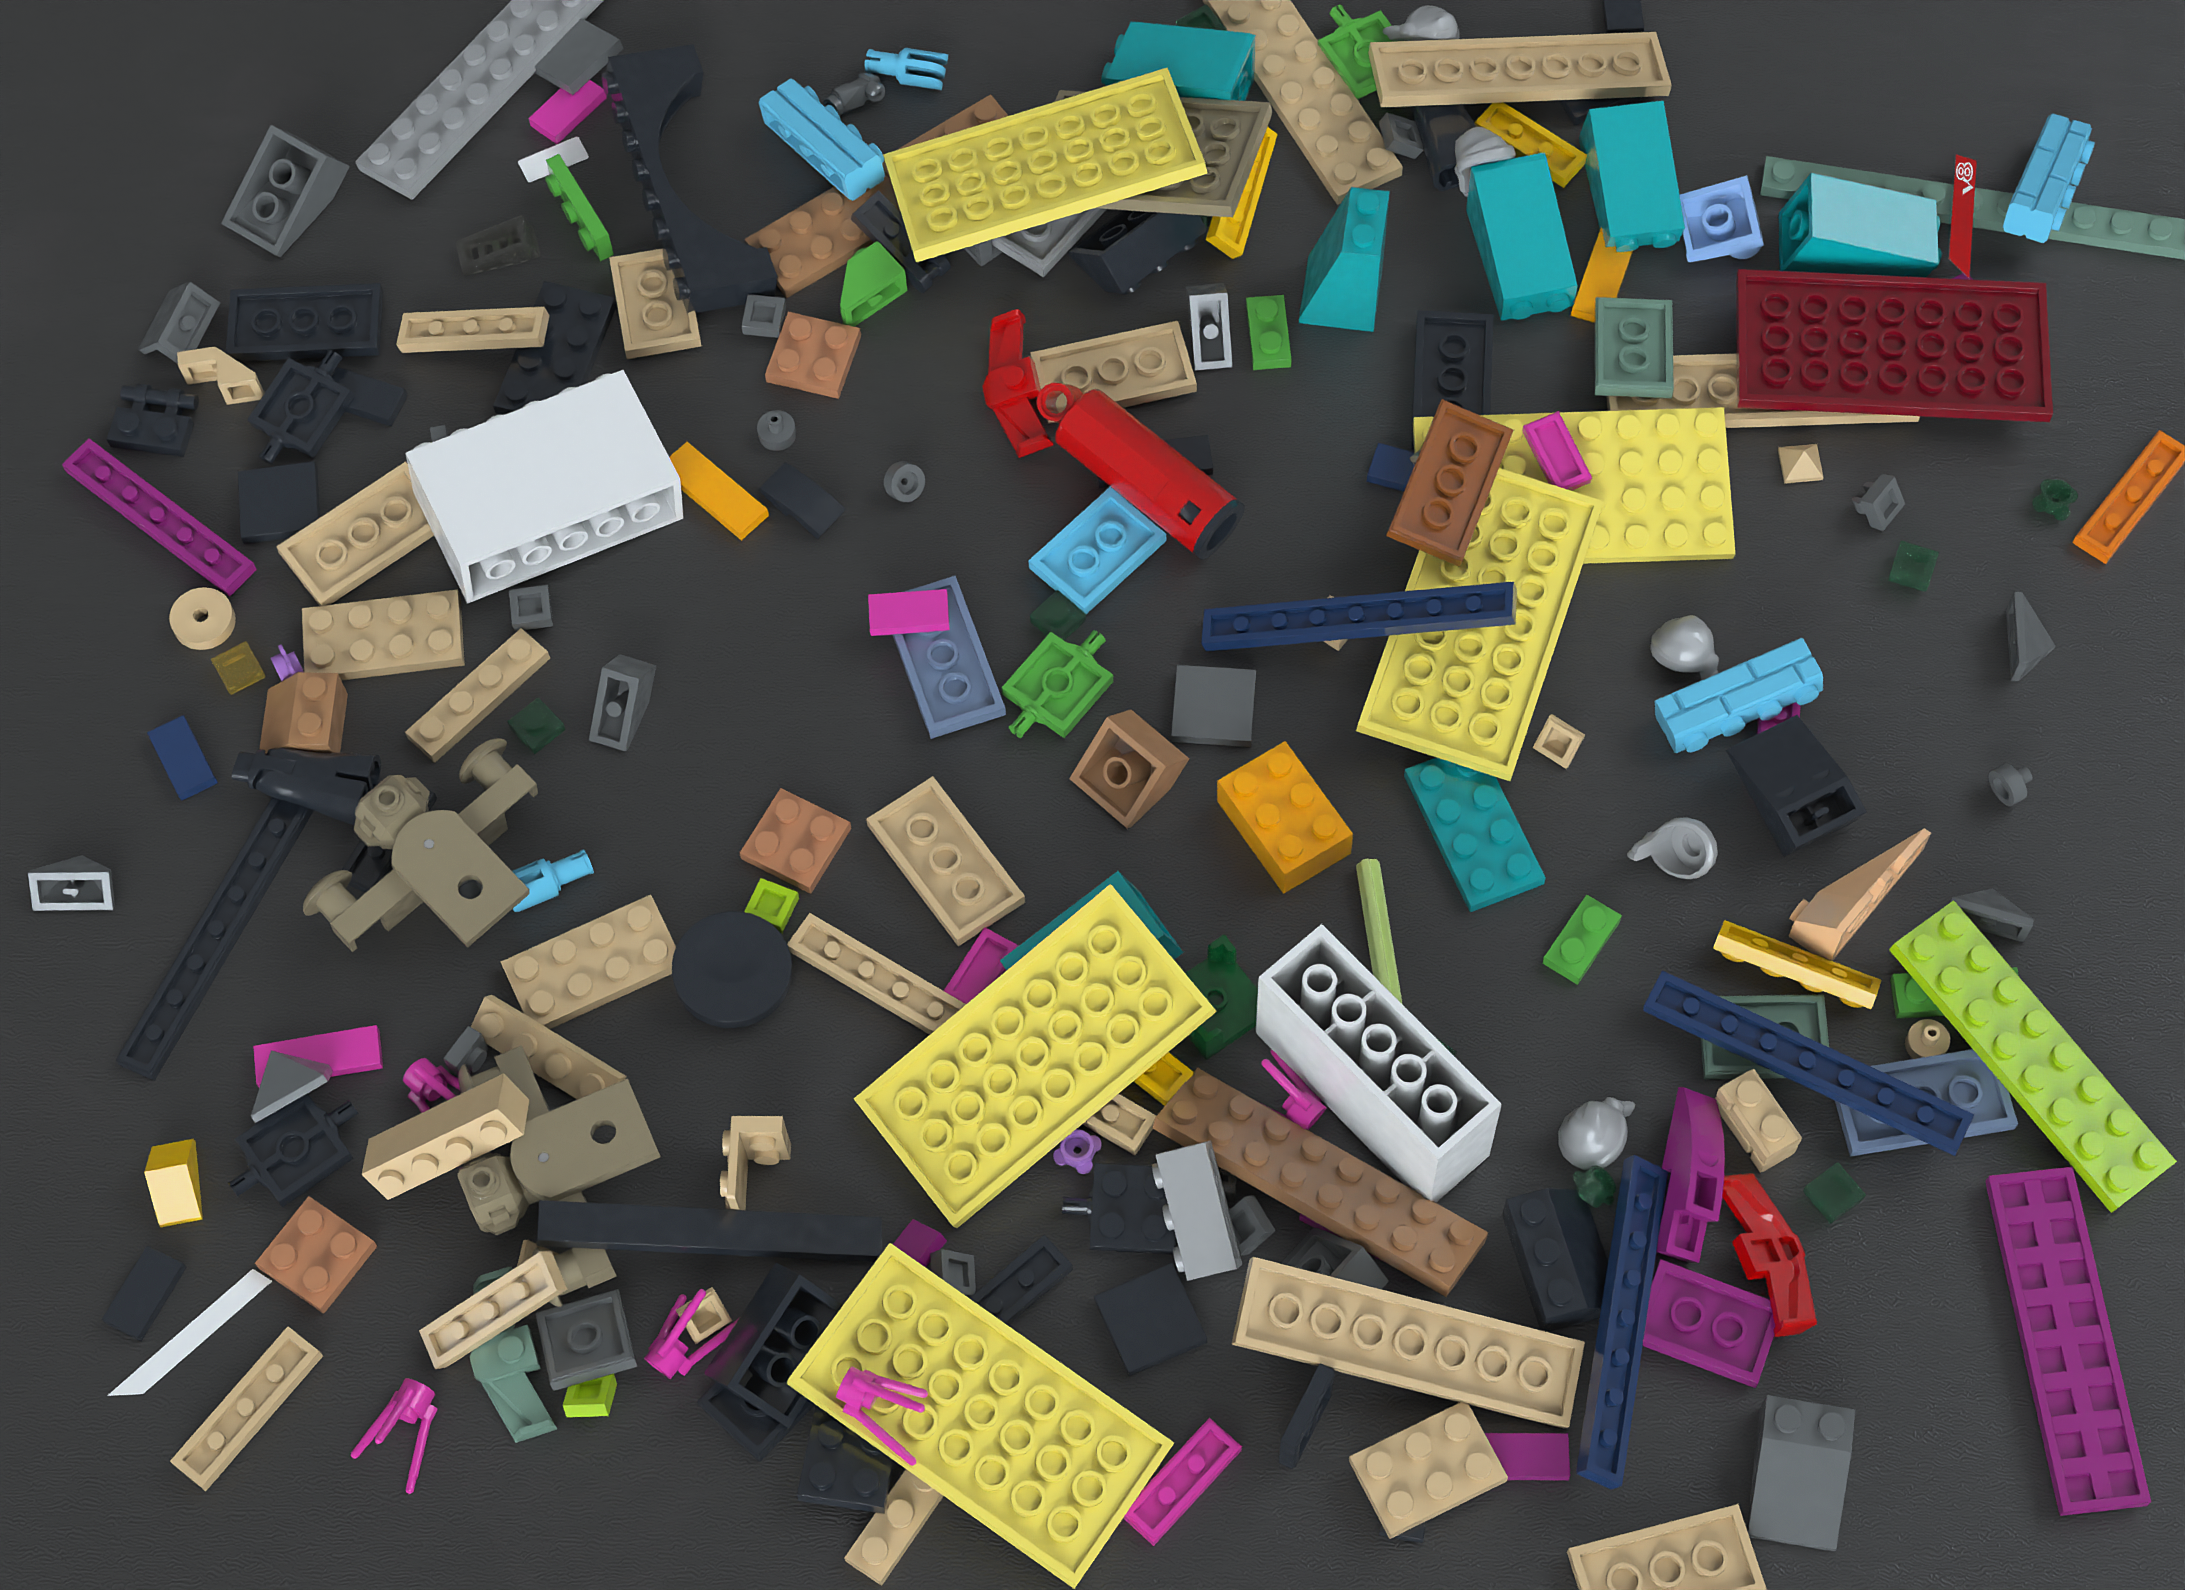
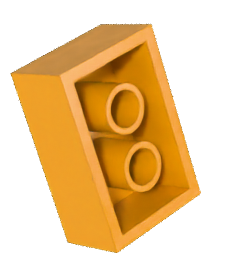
[1217,741,1353,894]

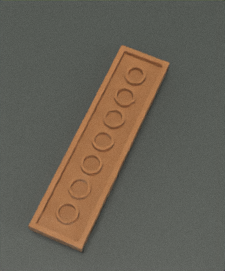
[745,94,1008,298]
[1153,1068,1488,1297]

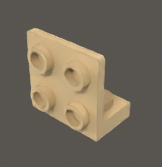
[720,1116,791,1210]

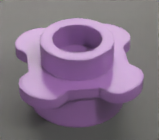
[271,644,304,681]
[1053,1129,1102,1174]

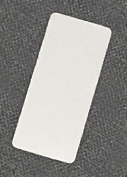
[518,137,589,182]

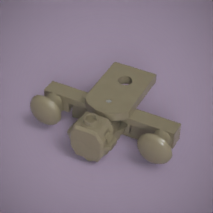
[303,738,538,952]
[457,1046,660,1307]

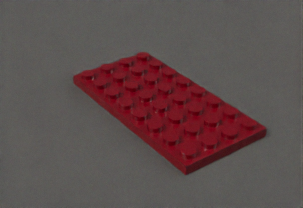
[1736,269,2053,422]

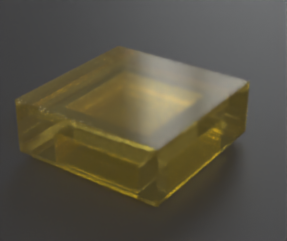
[211,641,266,695]

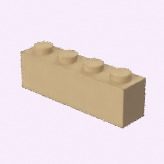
[362,1073,529,1200]

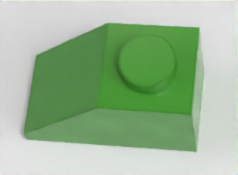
[840,241,908,327]

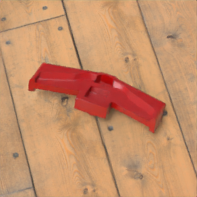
[983,309,1054,458]
[1722,1173,1817,1337]

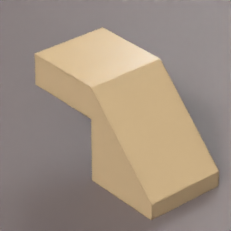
[177,347,264,405]

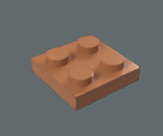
[765,312,861,399]
[740,788,851,894]
[255,1196,377,1314]

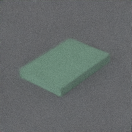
[1595,297,1674,398]
[1700,995,1829,1079]

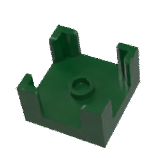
[1185,934,1258,1060]

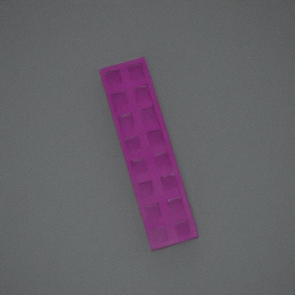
[1985,1167,2151,1516]

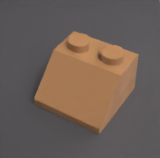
[259,672,348,754]
[1069,710,1189,829]

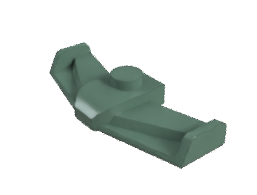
[470,1267,557,1443]

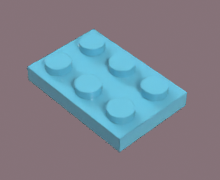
[1028,487,1166,616]

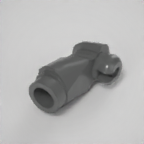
[823,73,885,116]

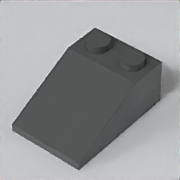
[221,125,350,257]
[1747,1395,1855,1551]

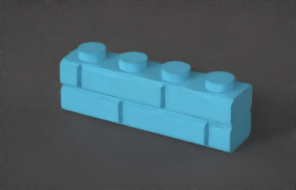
[758,78,885,201]
[2002,113,2095,243]
[1654,638,1823,753]

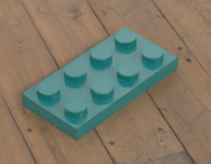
[1404,757,1546,912]

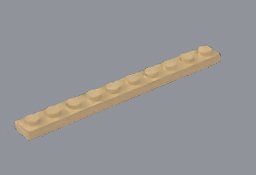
[787,913,1156,1155]

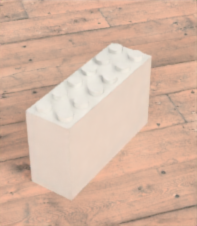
[405,370,683,604]
[1256,924,1501,1203]

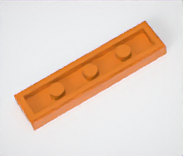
[2073,430,2185,564]

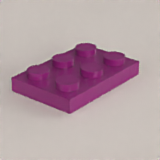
[1643,1259,1775,1388]

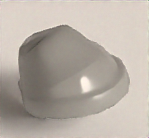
[1383,5,1460,41]
[1455,127,1516,197]
[1650,615,1719,680]
[1627,817,1718,879]
[1558,1097,1635,1170]

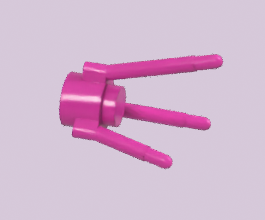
[1262,1049,1327,1130]
[403,1058,460,1113]
[644,1289,739,1379]
[836,1366,928,1466]
[351,1378,438,1494]

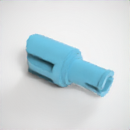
[865,48,949,90]
[512,849,594,912]

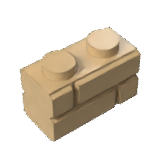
[1715,1069,1802,1173]

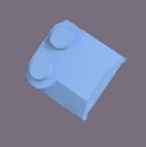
[1680,175,1764,262]

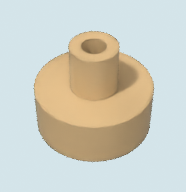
[1905,1019,1950,1059]

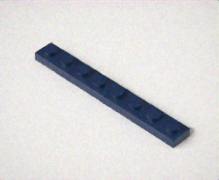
[1201,582,1517,651]
[1643,971,1974,1156]
[1576,1155,1668,1489]

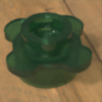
[2032,479,2078,521]
[1573,1165,1616,1208]

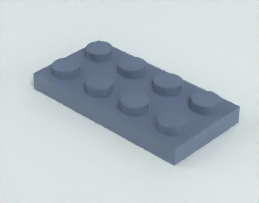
[892,576,1006,739]
[1835,1049,2018,1157]

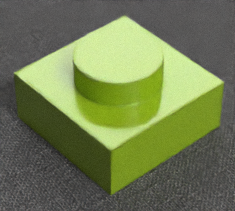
[744,878,799,933]
[563,1373,617,1417]

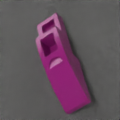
[1656,1087,1725,1263]

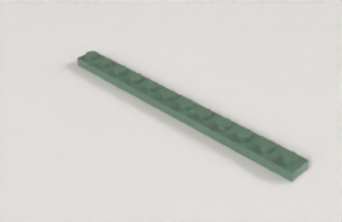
[1760,156,2185,260]

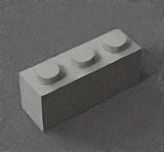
[1152,1140,1242,1281]

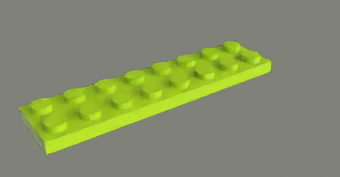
[1889,900,2177,1213]

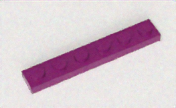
[62,439,257,597]

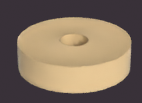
[169,587,236,650]

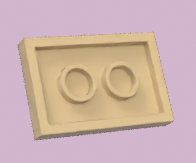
[609,248,702,359]
[1349,1402,1508,1539]

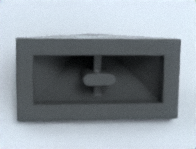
[2006,592,2056,681]
[28,855,115,911]
[1949,888,2034,942]
[251,1050,333,1123]

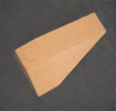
[1789,828,1931,961]

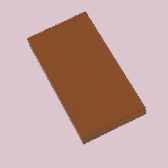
[1386,399,1514,567]

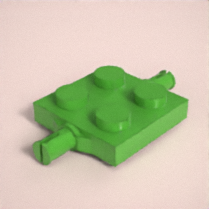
[1318,5,1397,100]
[1002,630,1113,738]

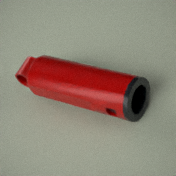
[1037,382,1245,560]

